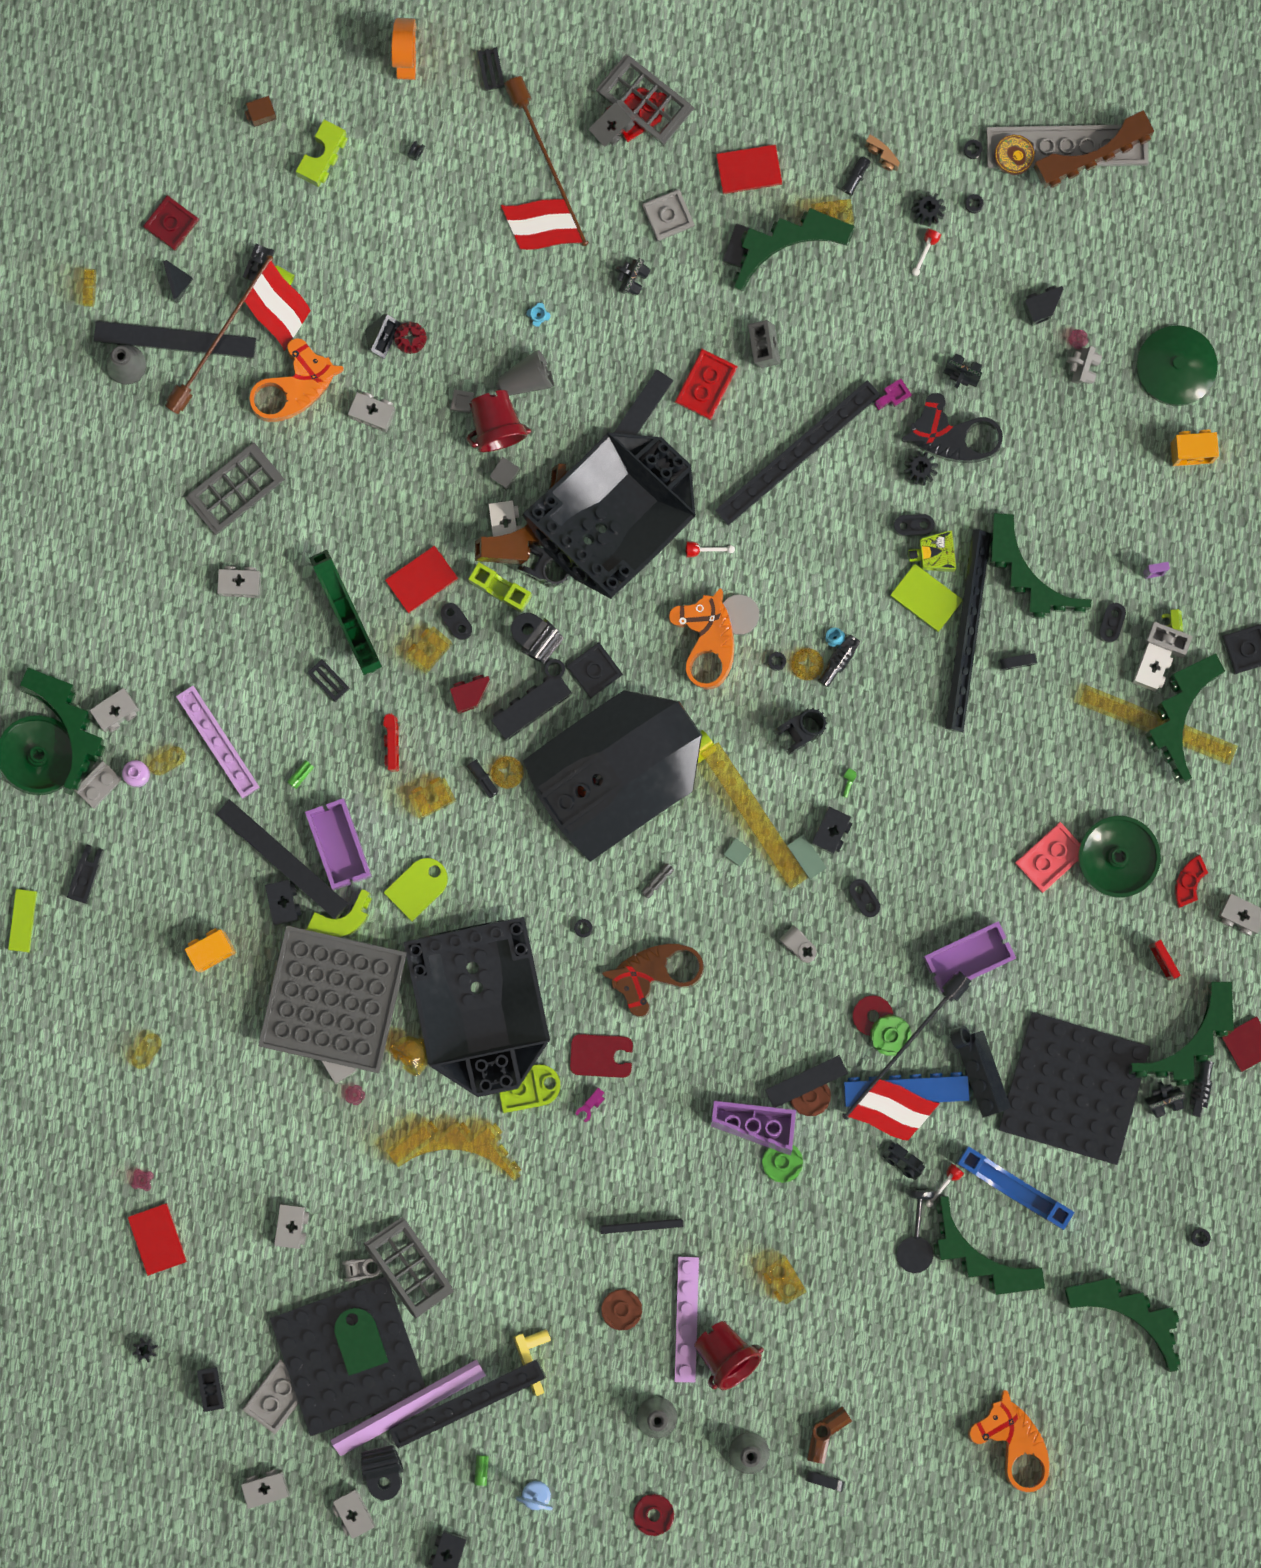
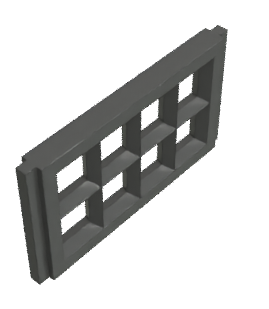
[596,54,694,145]
[185,443,285,535]
[364,1217,454,1319]

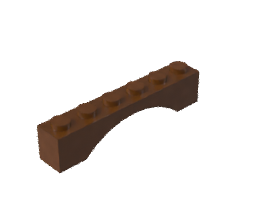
[1033,110,1154,188]

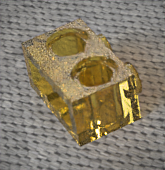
[810,199,854,225]
[763,1256,807,1304]

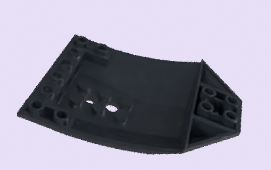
[522,432,696,599]
[523,690,702,862]
[403,916,550,1097]

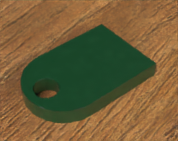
[335,1308,389,1376]

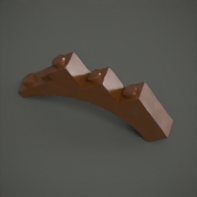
[475,464,568,565]

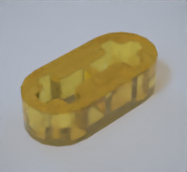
[83,269,97,307]
[149,747,186,776]
[131,1033,162,1069]

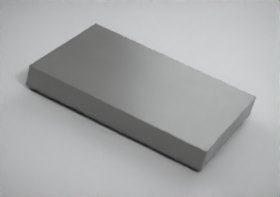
[242,1359,299,1434]

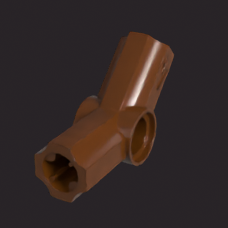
[807,1406,852,1464]

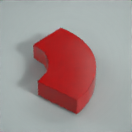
[1175,855,1208,908]

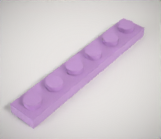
[176,686,260,798]
[675,1257,699,1383]

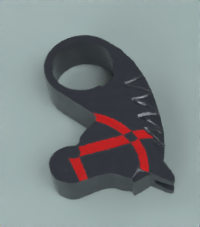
[902,393,1003,463]

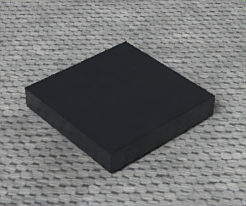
[1222,624,1261,674]
[566,642,623,699]

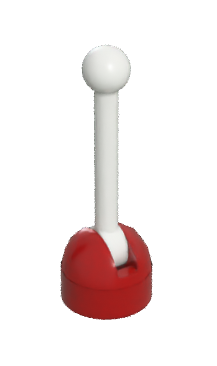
[912,228,942,276]
[686,541,735,558]
[925,1163,965,1207]

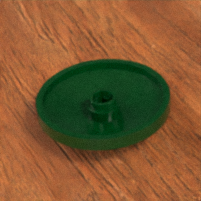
[1136,325,1218,406]
[0,715,72,795]
[1078,816,1161,898]

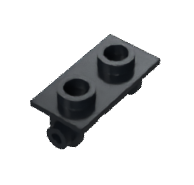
[882,1142,926,1180]

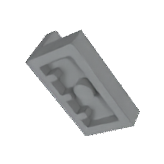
[74,761,123,809]

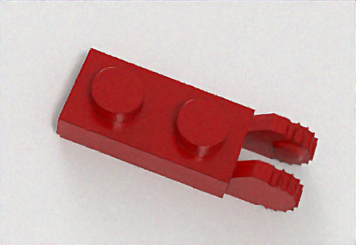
[383,713,399,772]

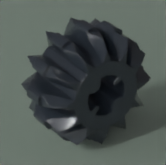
[911,191,946,227]
[903,451,938,486]

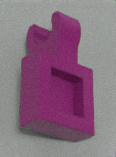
[874,379,912,410]
[576,1087,605,1122]

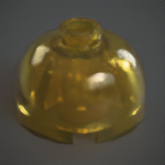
[389,1036,428,1076]

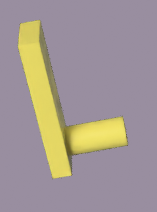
[513,1329,551,1396]

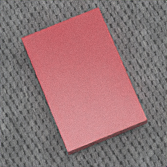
[1015,822,1080,893]

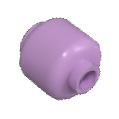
[122,760,150,787]

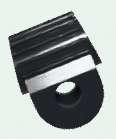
[517,544,569,588]
[511,613,564,664]
[773,708,828,755]
[361,1445,404,1501]

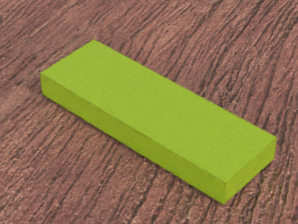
[8,889,37,953]

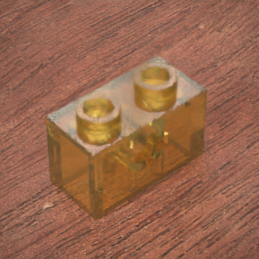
[407,626,453,675]
[408,777,456,819]

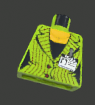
[908,531,956,572]

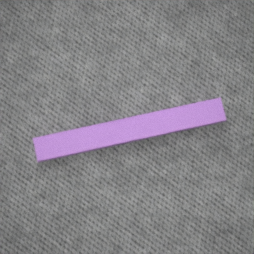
[331,1360,486,1456]

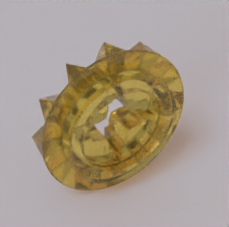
[791,648,824,681]
[491,756,524,789]

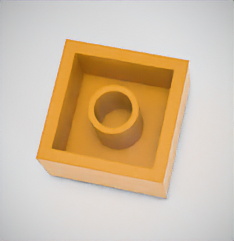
[1171,430,1219,466]
[185,928,237,973]

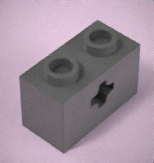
[589,99,637,147]
[748,320,781,368]

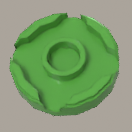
[870,1015,912,1056]
[762,1145,803,1183]

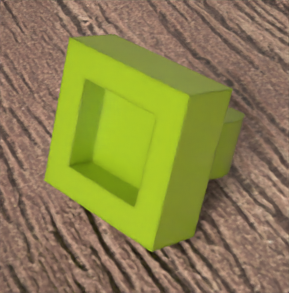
[1162,609,1183,632]

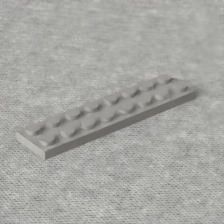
[986,125,1149,169]

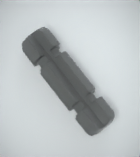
[641,863,674,898]

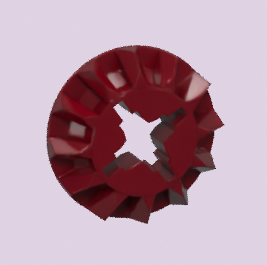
[394,321,427,354]

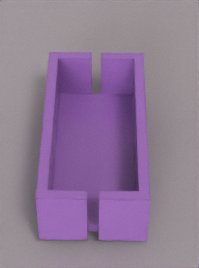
[305,798,372,890]
[923,921,1016,994]

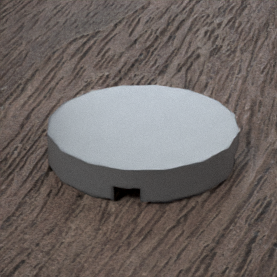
[723,595,759,635]

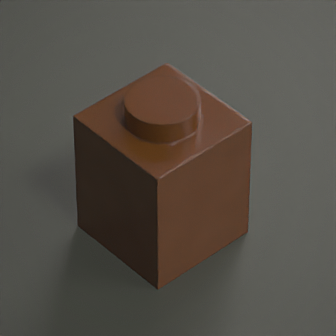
[245,96,277,127]

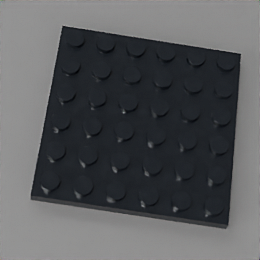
[998,1012,1151,1165]
[270,1277,426,1437]

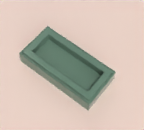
[787,834,827,879]

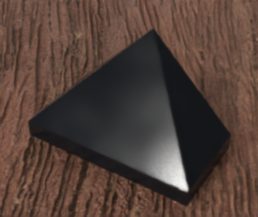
[163,260,193,303]
[365,314,401,359]

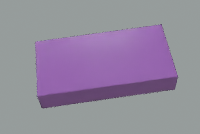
[1143,562,1170,579]

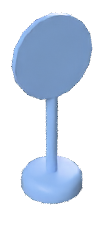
[516,1481,553,1510]

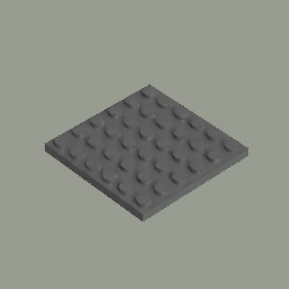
[258,926,407,1074]

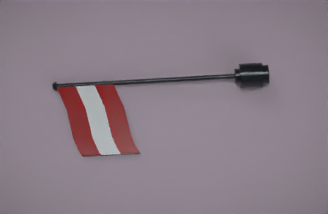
[842,971,972,1141]

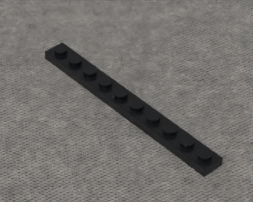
[715,380,881,526]
[945,529,991,733]

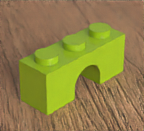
[296,119,348,187]
[468,562,532,613]

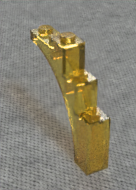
[386,1120,522,1181]

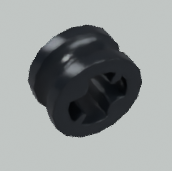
[964,139,982,159]
[407,141,425,161]
[965,194,984,214]
[768,652,786,671]
[574,919,593,938]
[1191,1228,1211,1247]

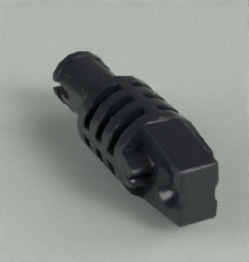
[818,635,860,688]
[1189,1061,1214,1118]

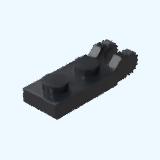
[67,844,104,904]

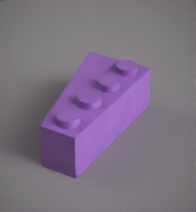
[711,1101,796,1156]

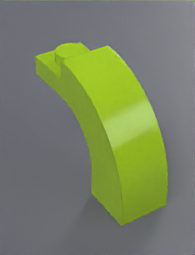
[306,889,372,938]

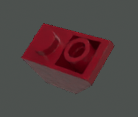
[450,674,490,714]

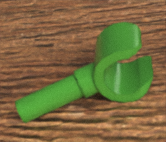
[843,768,857,798]

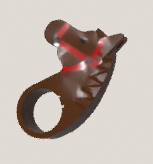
[602,944,704,1018]

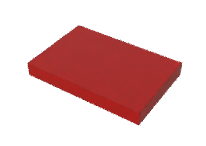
[716,144,782,194]
[675,349,738,421]
[385,545,458,614]
[128,1203,187,1276]

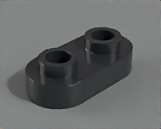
[894,514,935,536]
[440,603,472,640]
[1099,603,1126,643]
[849,879,880,918]

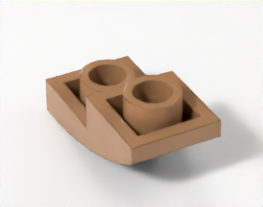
[865,135,900,171]

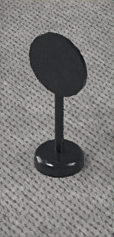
[896,1187,935,1273]

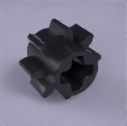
[132,1337,158,1363]

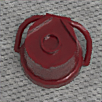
[466,390,531,453]
[694,1321,764,1390]

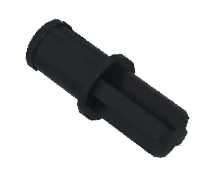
[841,156,871,196]
[466,759,498,798]

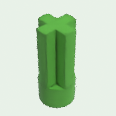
[287,760,314,789]
[474,1455,489,1486]

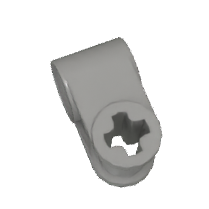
[779,925,817,963]
[342,1258,381,1282]

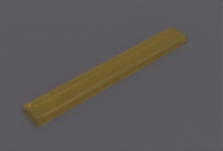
[1078,685,1238,765]
[701,742,808,889]

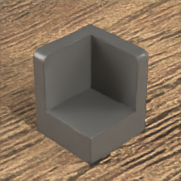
[490,457,520,491]

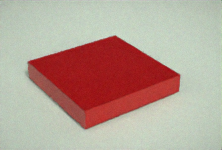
[1149,939,1181,981]

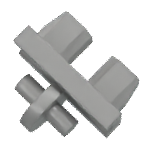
[1067,346,1102,384]

